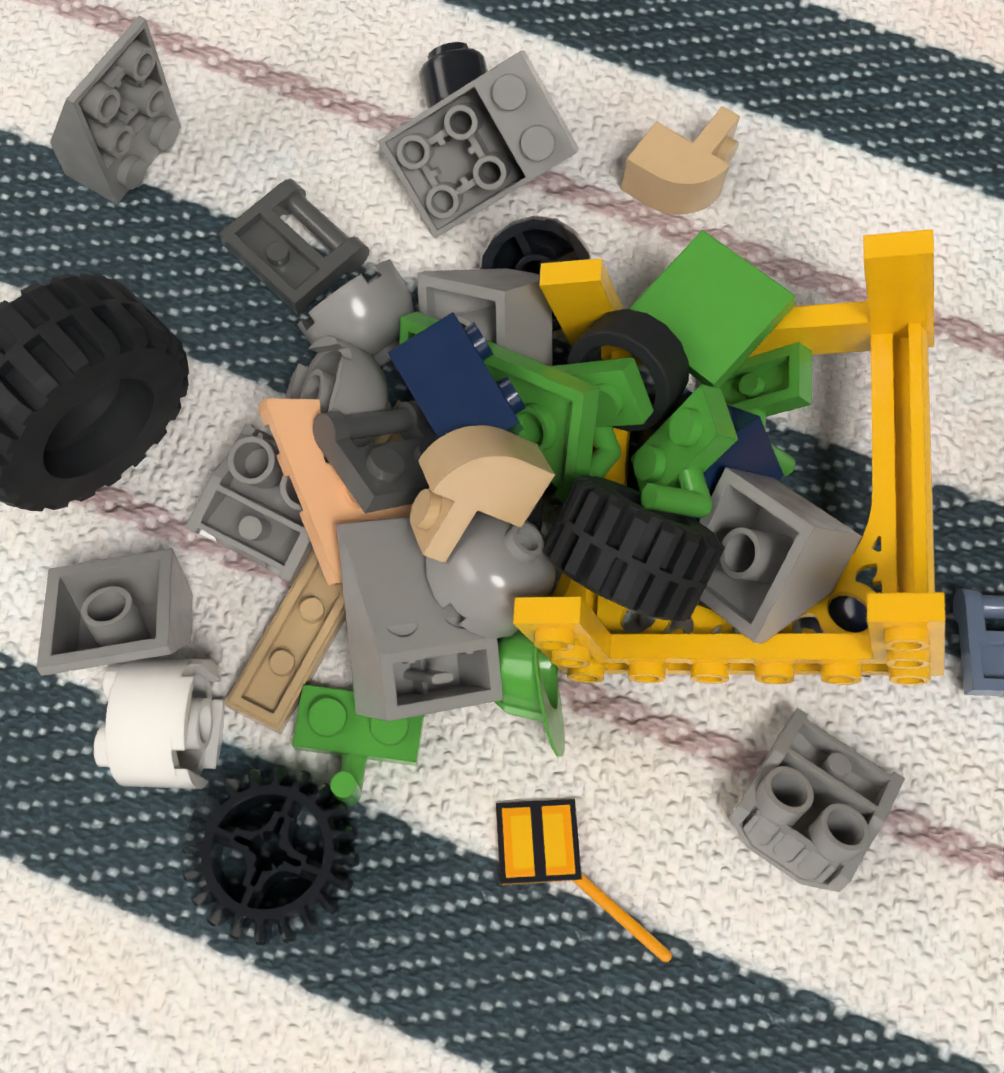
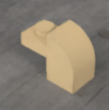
[621,106,740,215]
[409,425,555,563]

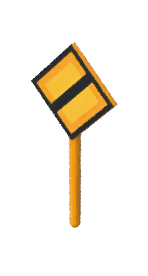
[496,799,672,962]

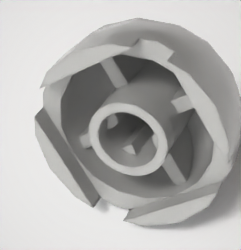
[297,259,414,367]
[285,335,391,457]
[426,510,556,639]

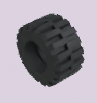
[543,476,725,621]

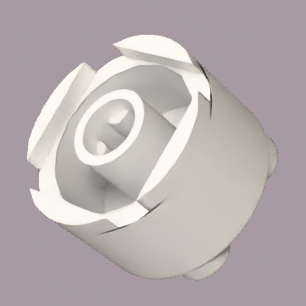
[94,657,224,789]

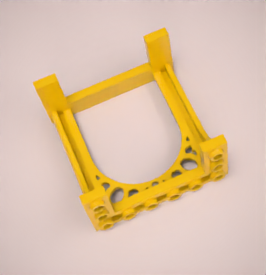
[513,229,945,685]

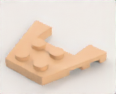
[258,398,413,586]

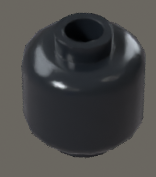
[419,42,488,109]

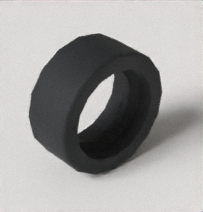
[567,309,689,432]

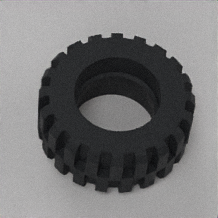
[0,273,189,512]

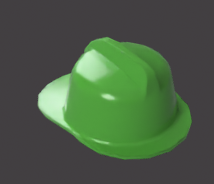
[495,630,565,757]

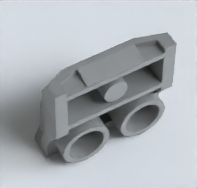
[185,424,313,582]
[729,707,905,892]

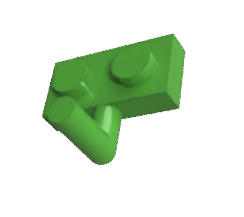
[701,342,812,477]
[550,357,654,478]
[631,384,738,518]
[292,685,425,806]

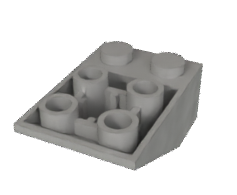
[50,16,181,204]
[377,50,579,238]
[336,517,503,721]

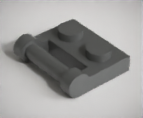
[219,179,370,314]
[313,400,439,513]

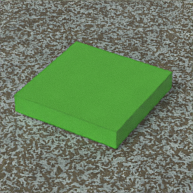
[629,230,796,388]

